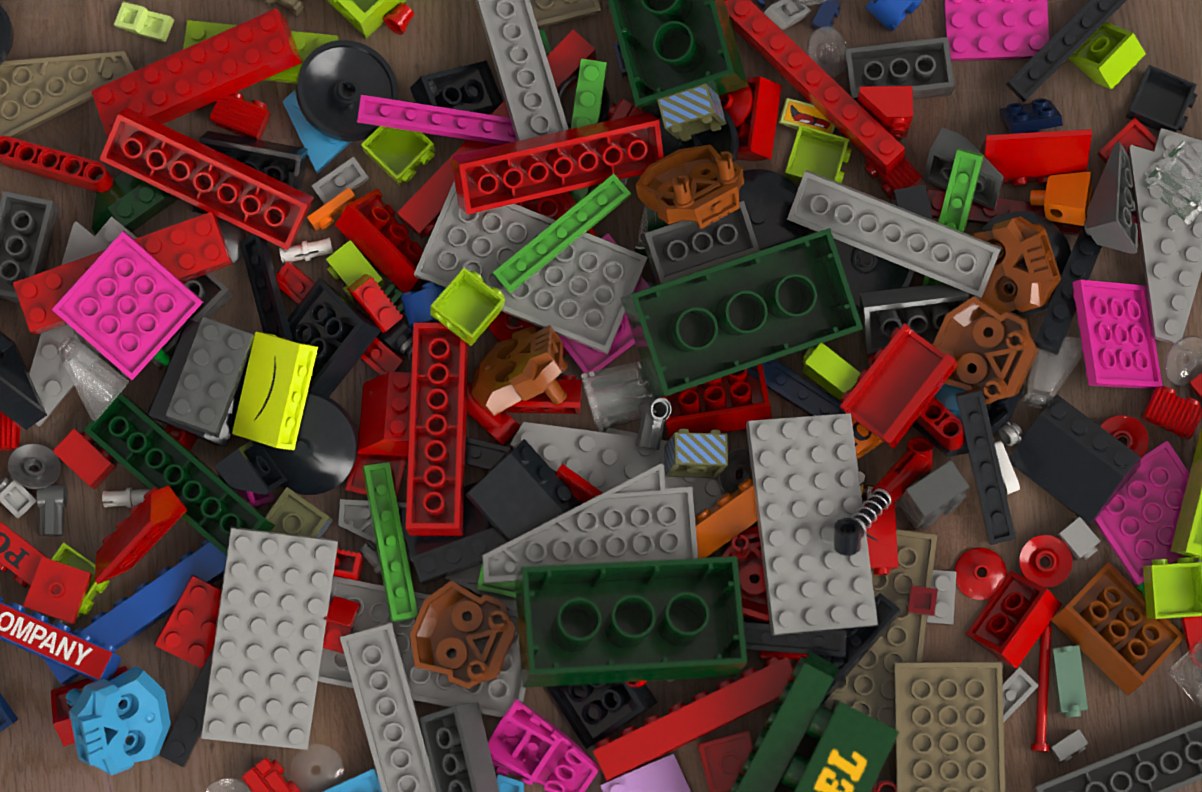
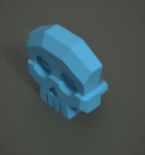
[66,666,171,776]

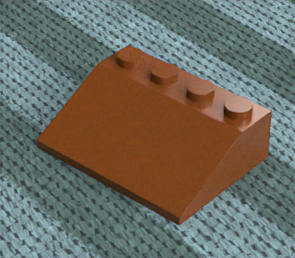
[1051,562,1185,696]

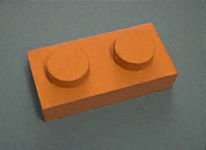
[307,188,357,231]

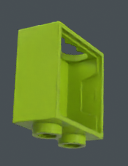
[784,125,852,184]
[361,126,435,186]
[430,268,505,346]
[802,343,860,402]
[51,542,110,618]
[1143,557,1202,619]

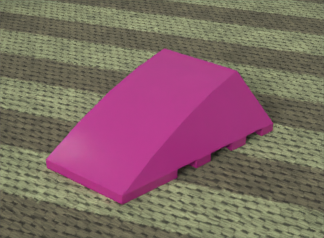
[488,698,600,792]

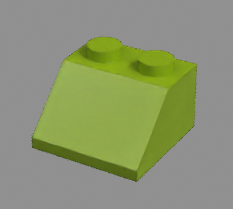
[1068,22,1146,90]

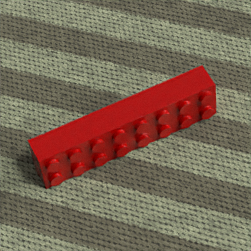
[91,8,302,137]
[99,107,314,250]
[451,112,664,214]
[13,212,233,335]
[406,323,469,536]
[593,655,795,782]

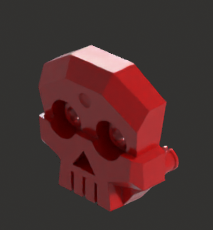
[722,526,770,623]

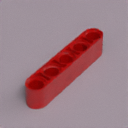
[0,136,113,193]
[868,353,965,450]

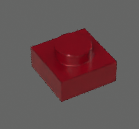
[907,585,938,616]

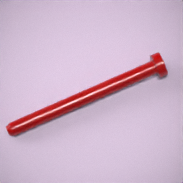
[1031,624,1052,752]

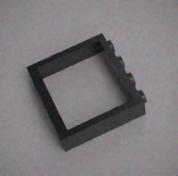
[0,331,47,430]

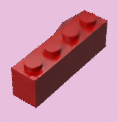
[335,188,425,293]

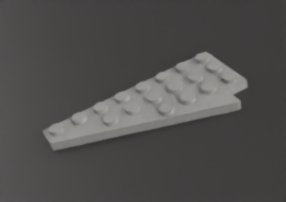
[483,464,698,583]

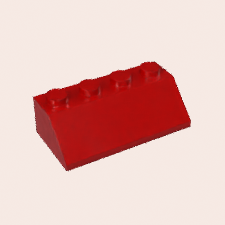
[95,485,187,584]

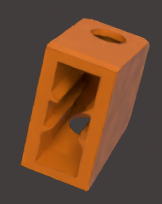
[1030,172,1093,226]

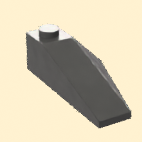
[1084,142,1138,254]

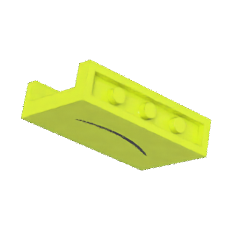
[232,331,318,450]

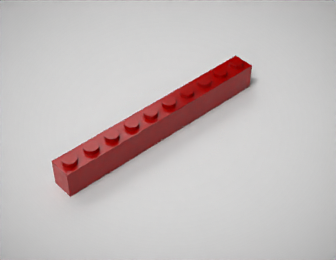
[725,0,905,175]
[397,29,596,239]

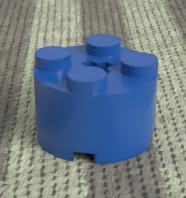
[865,0,923,32]
[401,282,445,333]

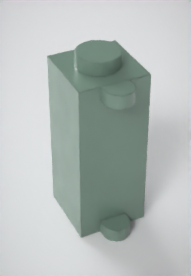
[1050,646,1088,718]

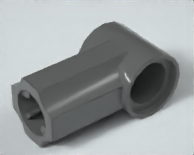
[636,397,671,450]
[37,484,68,537]

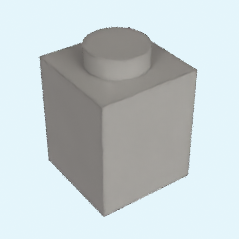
[1056,517,1100,561]

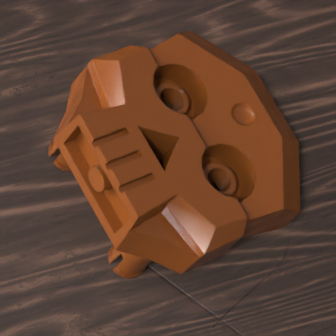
[635,145,744,229]
[966,216,1061,314]
[933,296,1039,405]
[471,325,568,416]
[410,580,516,690]

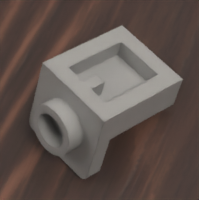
[0,476,37,519]

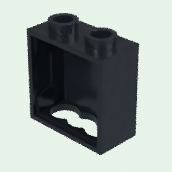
[1125,65,1198,132]

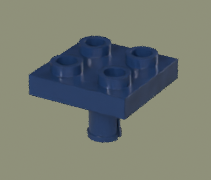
[1000,98,1063,134]

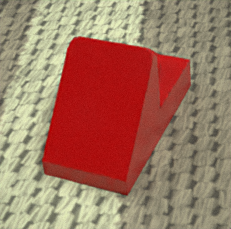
[323,596,360,654]

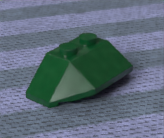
[91,172,180,234]

